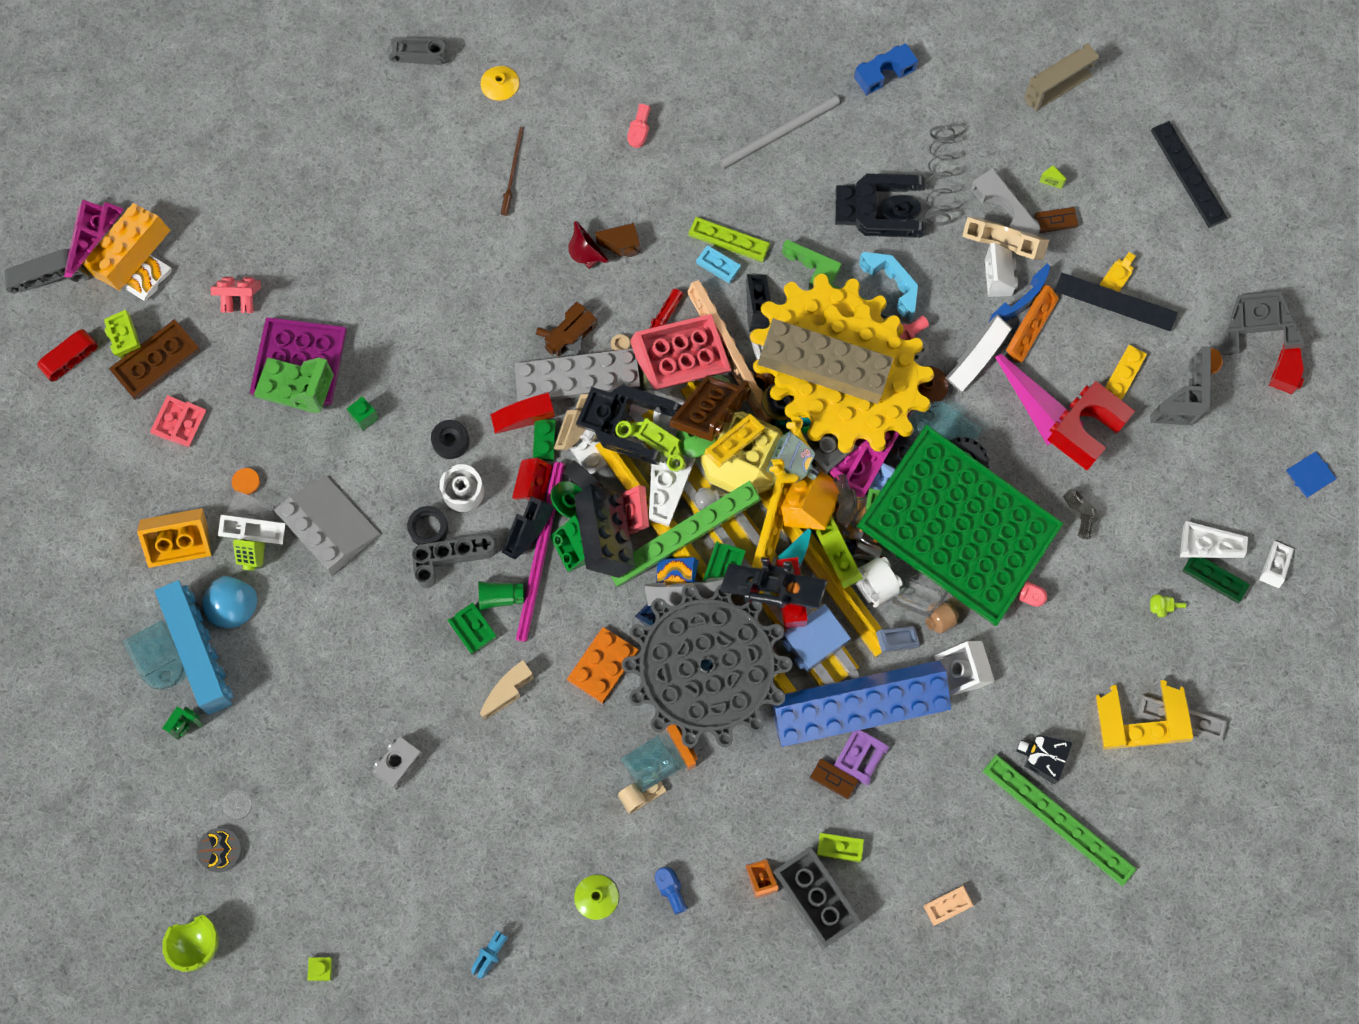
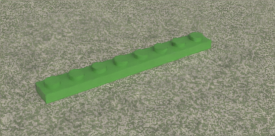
[611,480,762,587]

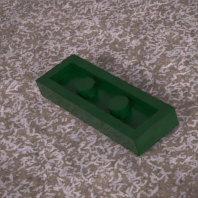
[1182,557,1250,604]

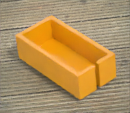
[82,203,171,291]

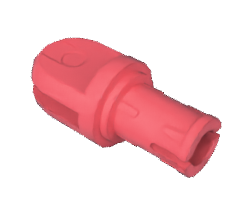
[627,104,651,148]
[899,316,929,340]
[1018,581,1048,607]

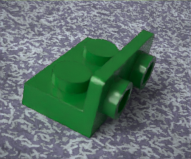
[162,706,204,740]

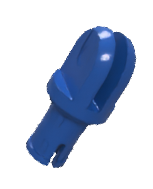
[654,867,688,915]

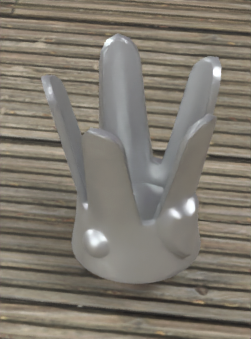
[853,537,883,561]

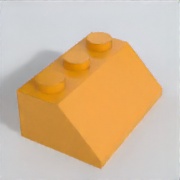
[781,468,843,530]
[137,508,211,568]

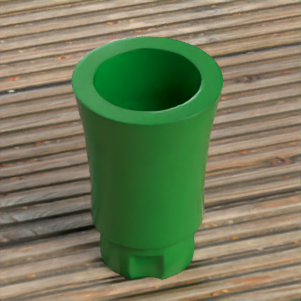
[478,581,524,611]

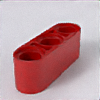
[37,329,98,382]

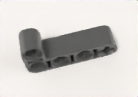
[4,249,89,293]
[412,535,496,588]

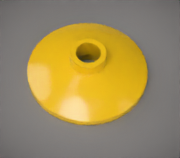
[480,66,519,101]

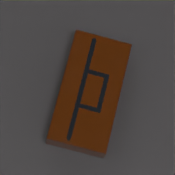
[1034,207,1079,233]
[810,758,859,800]

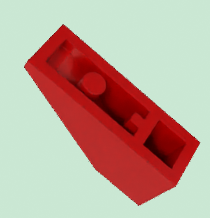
[1268,343,1304,394]

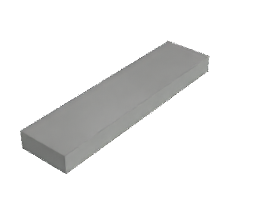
[1136,695,1227,743]

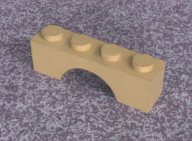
[962,217,1049,260]

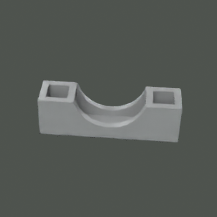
[971,169,1041,236]

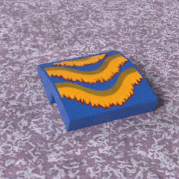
[656,557,698,585]

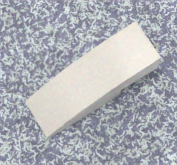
[218,514,285,544]

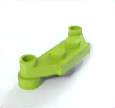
[615,418,686,472]

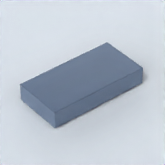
[876,626,920,652]

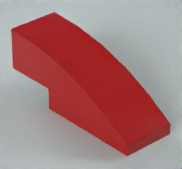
[490,392,555,434]

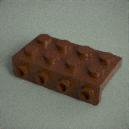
[670,375,751,442]

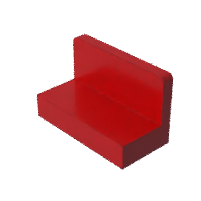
[512,458,552,500]

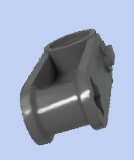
[389,37,448,65]

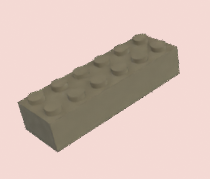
[758,318,893,404]

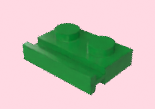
[703,541,746,582]
[447,602,497,655]

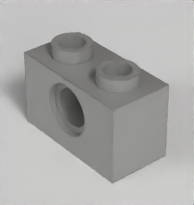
[373,737,423,790]

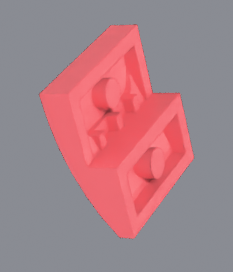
[150,395,206,447]

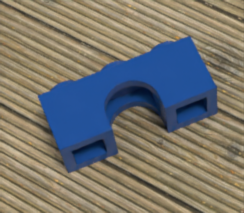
[854,43,918,96]

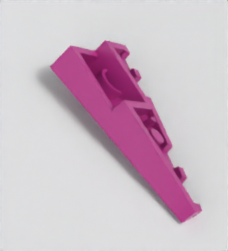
[64,200,123,278]
[995,354,1084,446]
[830,410,913,500]

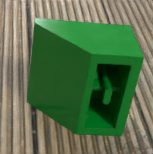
[550,515,585,572]

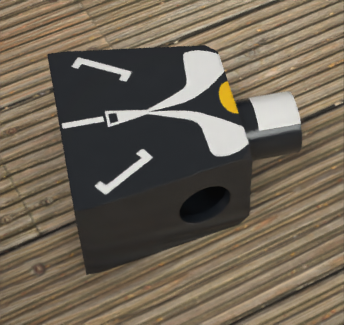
[1016,735,1072,784]

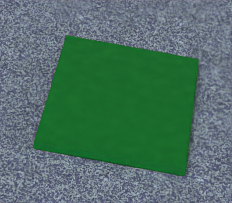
[857,424,1064,626]

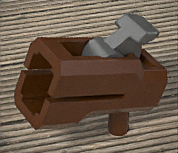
[536,301,597,356]

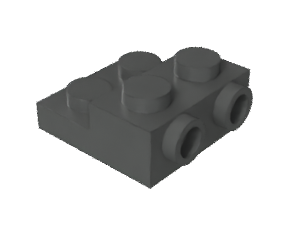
[803,432,857,475]

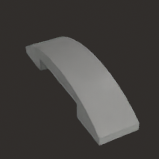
[644,577,732,606]

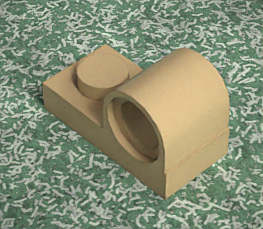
[618,773,667,815]

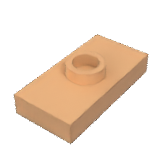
[923,886,974,926]

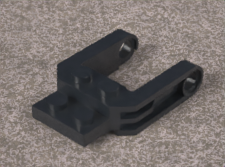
[835,173,926,238]
[576,385,682,465]

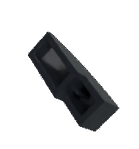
[502,496,554,560]

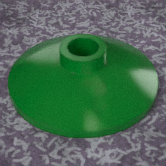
[551,481,582,518]

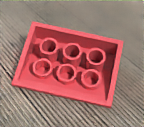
[630,314,731,390]

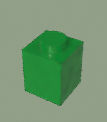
[346,396,379,431]

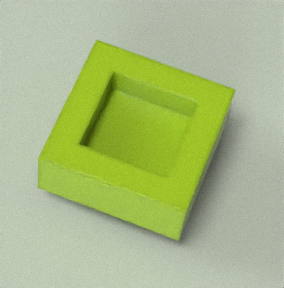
[307,957,332,981]

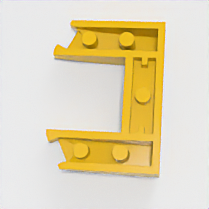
[1096,680,1193,750]

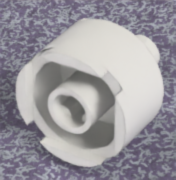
[440,464,484,512]
[856,557,902,607]

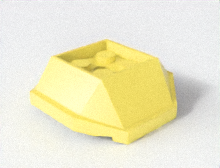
[699,411,784,493]

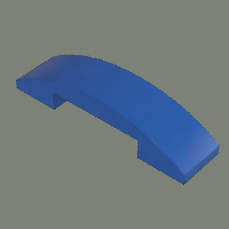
[989,263,1050,322]

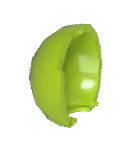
[162,915,219,972]

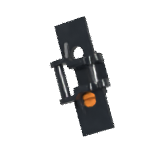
[720,557,827,609]

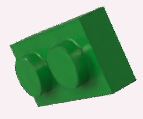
[533,420,556,461]

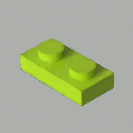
[817,833,864,863]

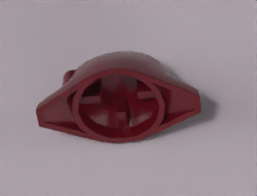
[568,221,610,269]

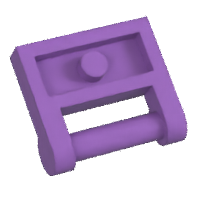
[834,730,889,786]

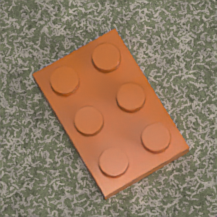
[567,627,638,704]

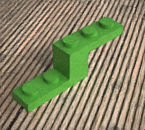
[782,239,868,300]

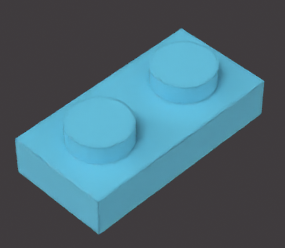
[696,245,741,284]

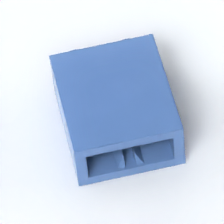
[781,604,851,672]

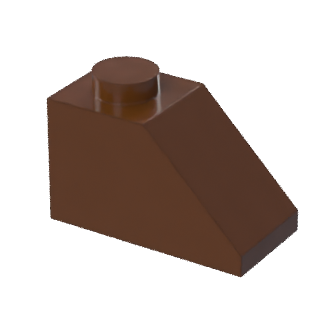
[595,223,640,257]

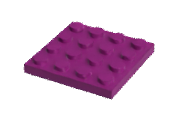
[249,317,347,406]

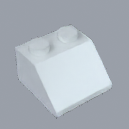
[985,243,1018,297]
[934,641,995,696]

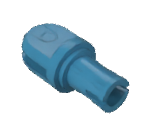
[471,930,508,979]

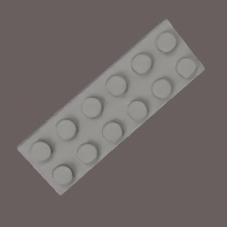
[514,349,641,401]

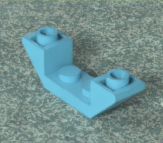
[859,252,918,321]

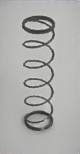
[925,125,955,226]

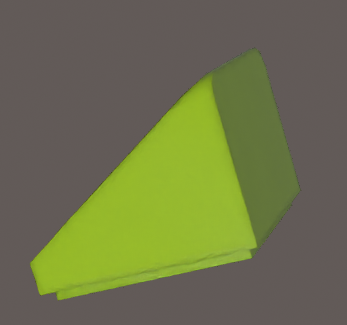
[1039,165,1066,189]

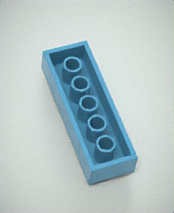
[154,580,234,715]

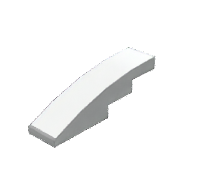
[945,315,1012,393]

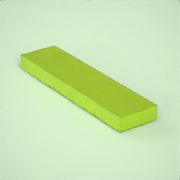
[688,217,770,262]

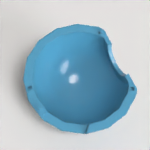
[202,576,257,629]

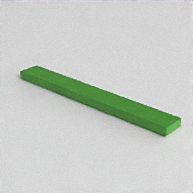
[982,754,1136,886]

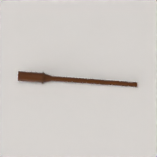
[500,127,523,216]

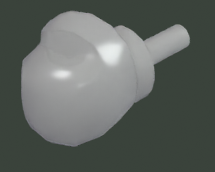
[694,488,728,510]

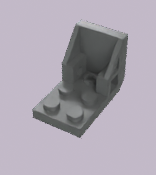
[1150,346,1211,425]

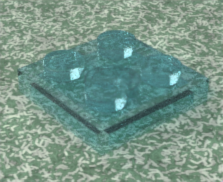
[621,736,680,792]

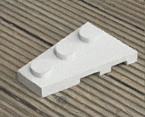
[1180,521,1248,558]

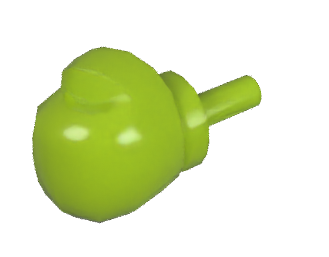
[1149,594,1186,618]

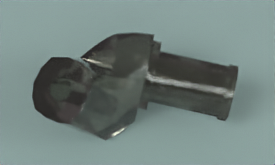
[833,474,858,528]
[1063,489,1098,540]

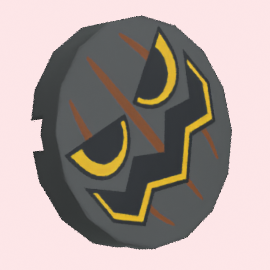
[197,828,242,873]

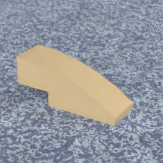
[554,394,588,450]
[480,660,534,721]

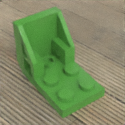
[254,358,334,413]

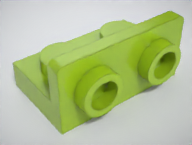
[104,309,141,359]

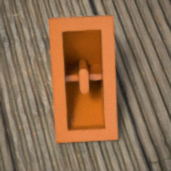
[746,859,778,899]

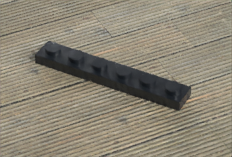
[1151,121,1228,228]

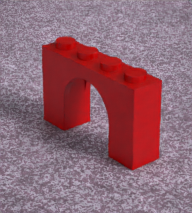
[1047,381,1135,471]

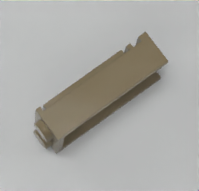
[1025,42,1099,111]

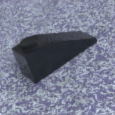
[746,274,771,332]

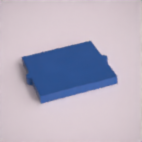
[1286,451,1337,498]

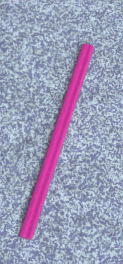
[516,462,565,642]

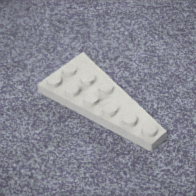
[649,391,696,527]

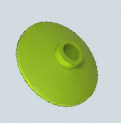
[574,875,619,920]

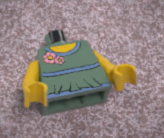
[766,417,820,483]

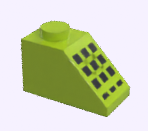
[233,539,266,571]

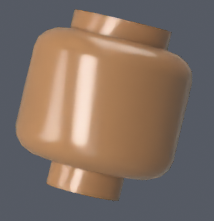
[925,602,959,634]

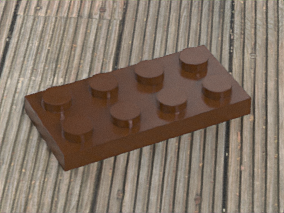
[109,319,201,400]

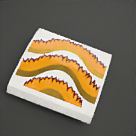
[123,255,171,301]

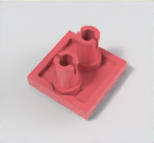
[211,276,261,313]

